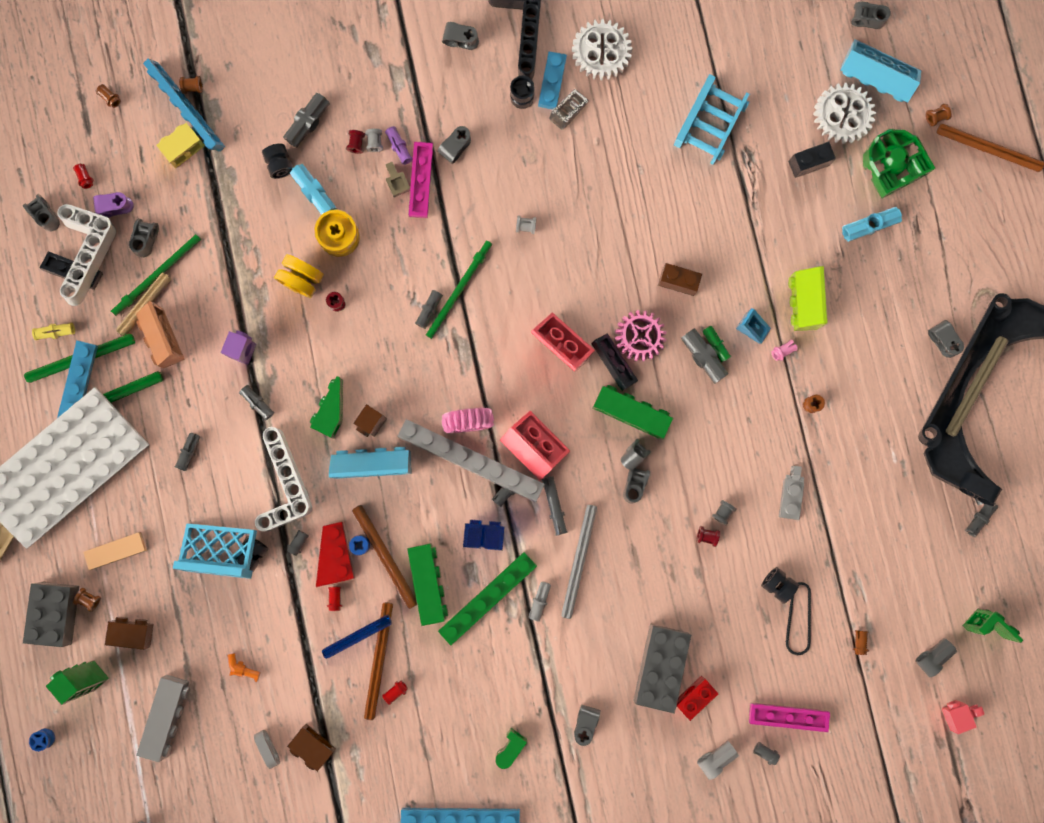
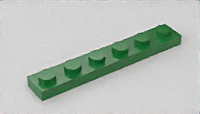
[438,552,537,646]

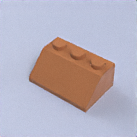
[136,301,185,369]

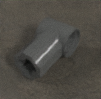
[915,638,957,677]

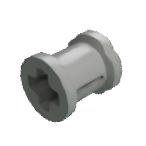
[365,129,383,152]
[516,215,536,234]

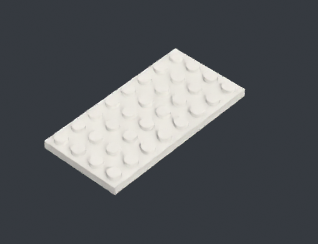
[0,387,149,549]

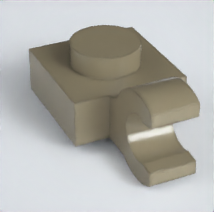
[385,162,410,197]

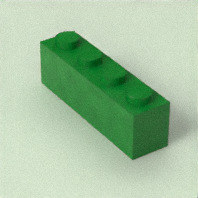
[592,385,673,440]
[407,543,448,626]
[46,661,109,705]

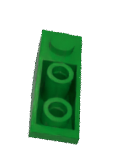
[310,376,343,439]

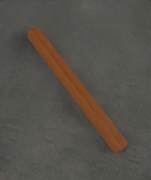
[936,124,1044,172]
[352,505,417,609]
[364,602,393,720]

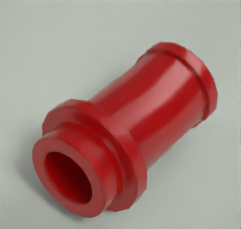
[73,163,94,189]
[327,587,342,611]
[382,680,408,705]

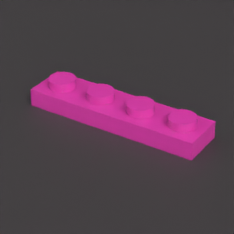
[408,142,433,218]
[749,703,830,732]

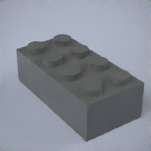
[633,624,691,714]

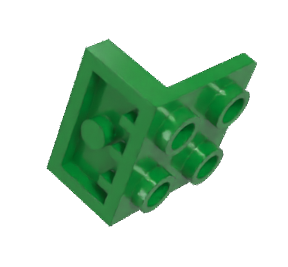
[962,609,1024,643]

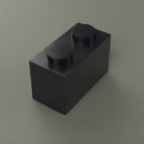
[788,142,836,178]

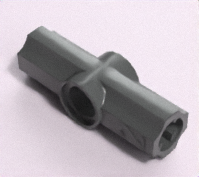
[283,93,330,148]
[681,328,728,384]

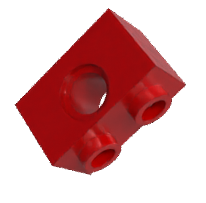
[676,675,719,721]

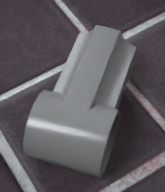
[697,741,739,780]

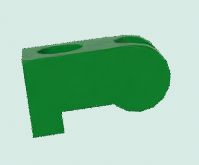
[495,728,527,769]

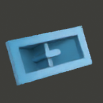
[736,308,771,344]

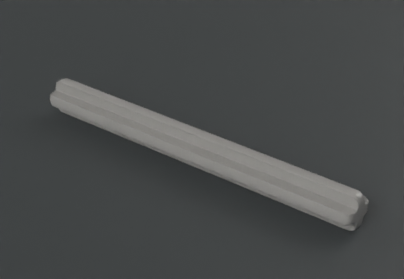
[561,505,597,619]

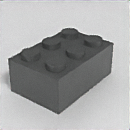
[23,582,80,647]

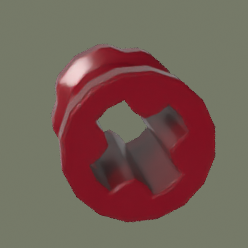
[346,130,365,154]
[326,292,346,312]
[696,526,720,547]

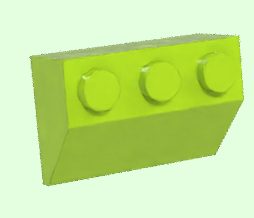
[788,266,828,331]

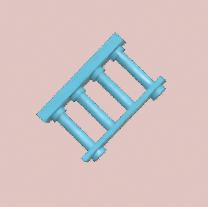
[674,74,749,165]

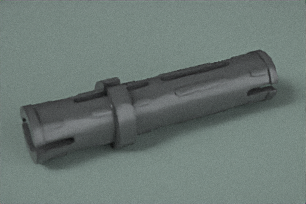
[542,476,568,536]

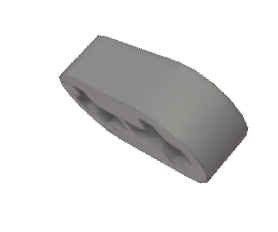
[254,730,280,769]

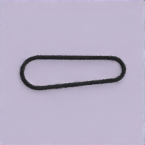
[785,582,811,656]

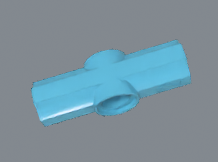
[290,163,337,215]
[842,207,902,242]

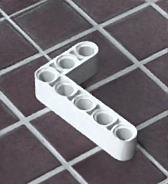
[57,204,116,306]
[255,427,312,531]

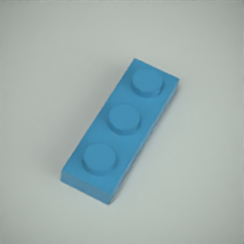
[538,51,567,110]

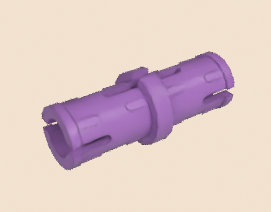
[385,126,413,165]

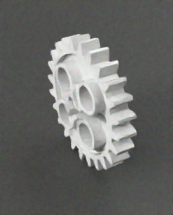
[572,19,632,80]
[813,83,876,144]

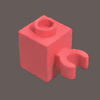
[942,700,985,734]

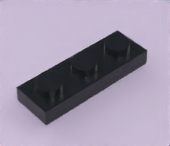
[39,251,103,290]
[591,333,638,391]

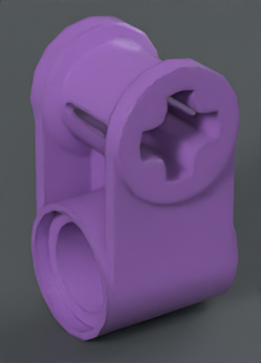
[93,192,134,218]

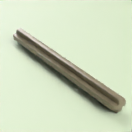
[946,336,1008,436]

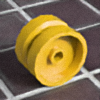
[314,210,360,257]
[273,254,324,298]

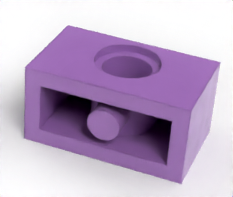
[220,330,257,365]

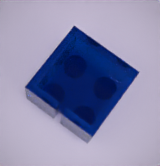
[463,519,505,551]

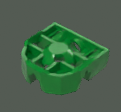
[863,129,936,198]

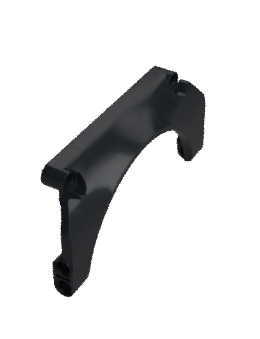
[918,293,1044,506]

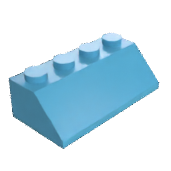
[840,39,921,103]
[329,447,412,479]

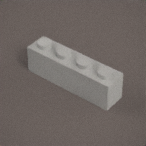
[136,675,190,762]

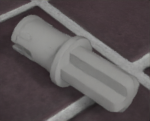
[528,582,551,621]

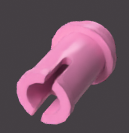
[771,340,798,361]

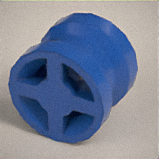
[349,536,370,555]
[29,728,55,752]

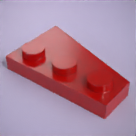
[316,522,355,587]

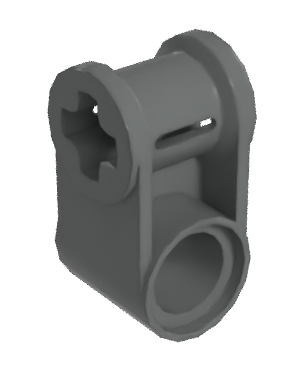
[851,1,891,29]
[442,22,479,50]
[437,126,471,164]
[23,194,60,231]
[129,218,159,258]
[928,320,964,358]
[620,439,651,471]
[623,468,650,504]
[574,704,601,746]

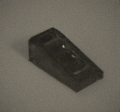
[549,89,589,130]

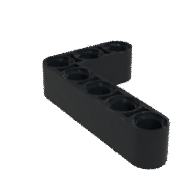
[488,0,541,79]

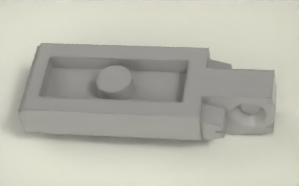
[779,466,804,520]

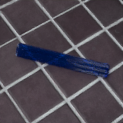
[322,615,392,659]

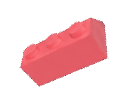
[531,312,595,372]
[500,411,570,481]

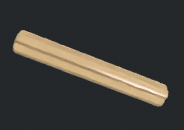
[116,273,171,336]

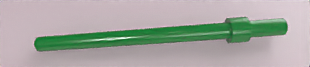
[111,234,201,316]
[426,240,493,339]

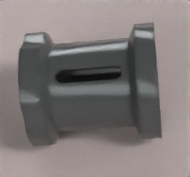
[712,500,737,526]

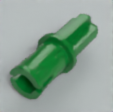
[703,326,731,363]

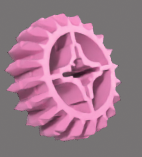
[615,310,667,362]
[442,408,494,433]

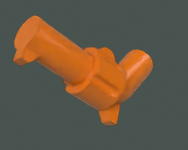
[227,653,261,682]

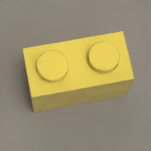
[156,123,205,168]

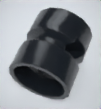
[510,75,535,109]
[262,143,293,179]
[235,535,269,572]
[761,567,799,604]

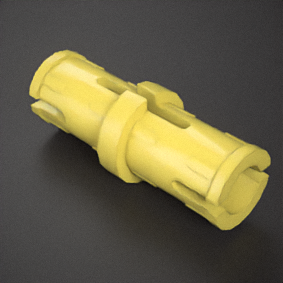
[32,323,75,340]

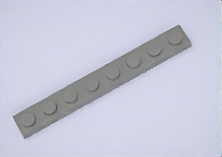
[398,419,545,502]

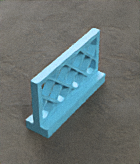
[173,523,257,579]

